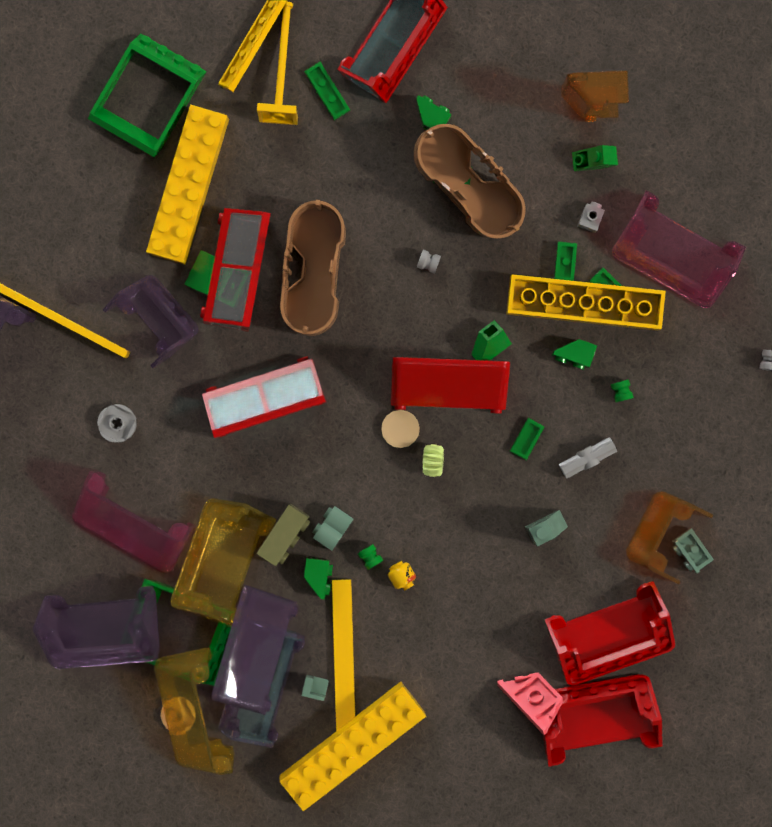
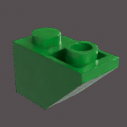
[416,95,452,130]
[572,145,618,171]
[471,320,512,361]
[552,339,597,370]
[304,557,333,600]

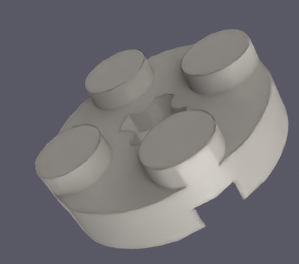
[97,404,137,442]

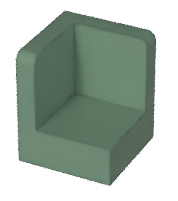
[302,675,329,701]

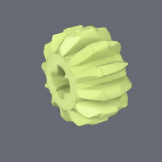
[423,444,444,477]

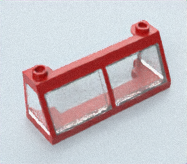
[200,208,271,332]

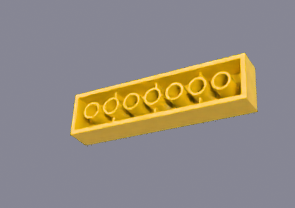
[146,104,229,265]
[506,275,666,331]
[279,682,426,811]

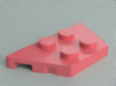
[497,672,563,735]

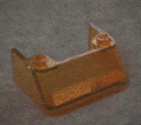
[561,71,629,122]
[626,491,713,584]

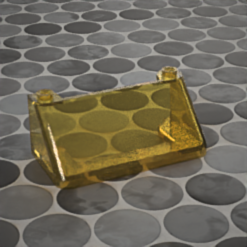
[171,498,276,629]
[154,647,235,775]

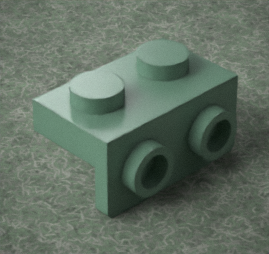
[672,528,714,574]

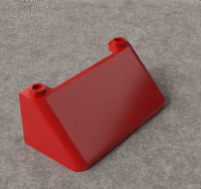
[391,357,510,414]
[544,581,675,685]
[542,674,662,767]

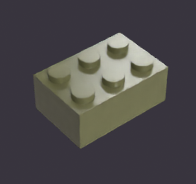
[256,504,310,566]

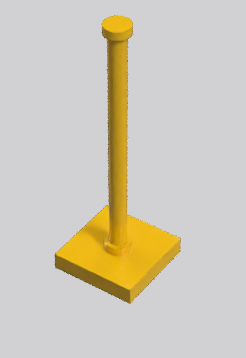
[257,2,298,125]

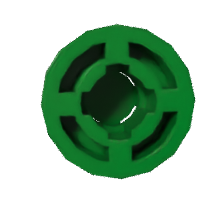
[610,379,634,403]
[357,544,383,570]

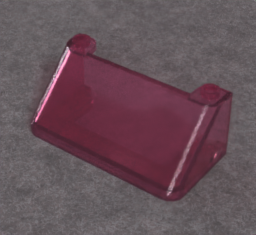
[612,190,746,308]
[72,470,197,573]

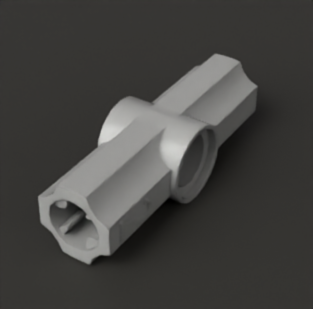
[559,437,618,479]

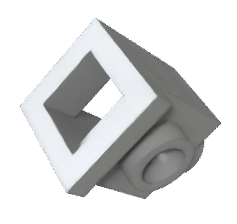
[577,202,605,233]

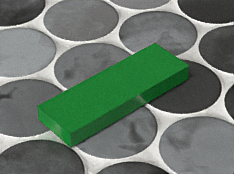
[304,62,350,121]

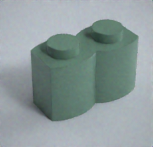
[312,506,353,551]

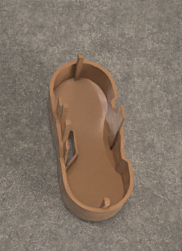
[414,124,525,238]
[280,200,346,336]

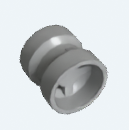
[417,250,441,274]
[759,349,772,371]

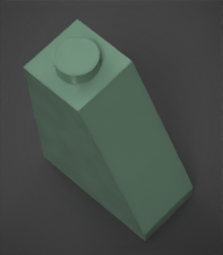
[525,510,568,547]

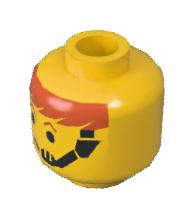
[388,561,416,591]

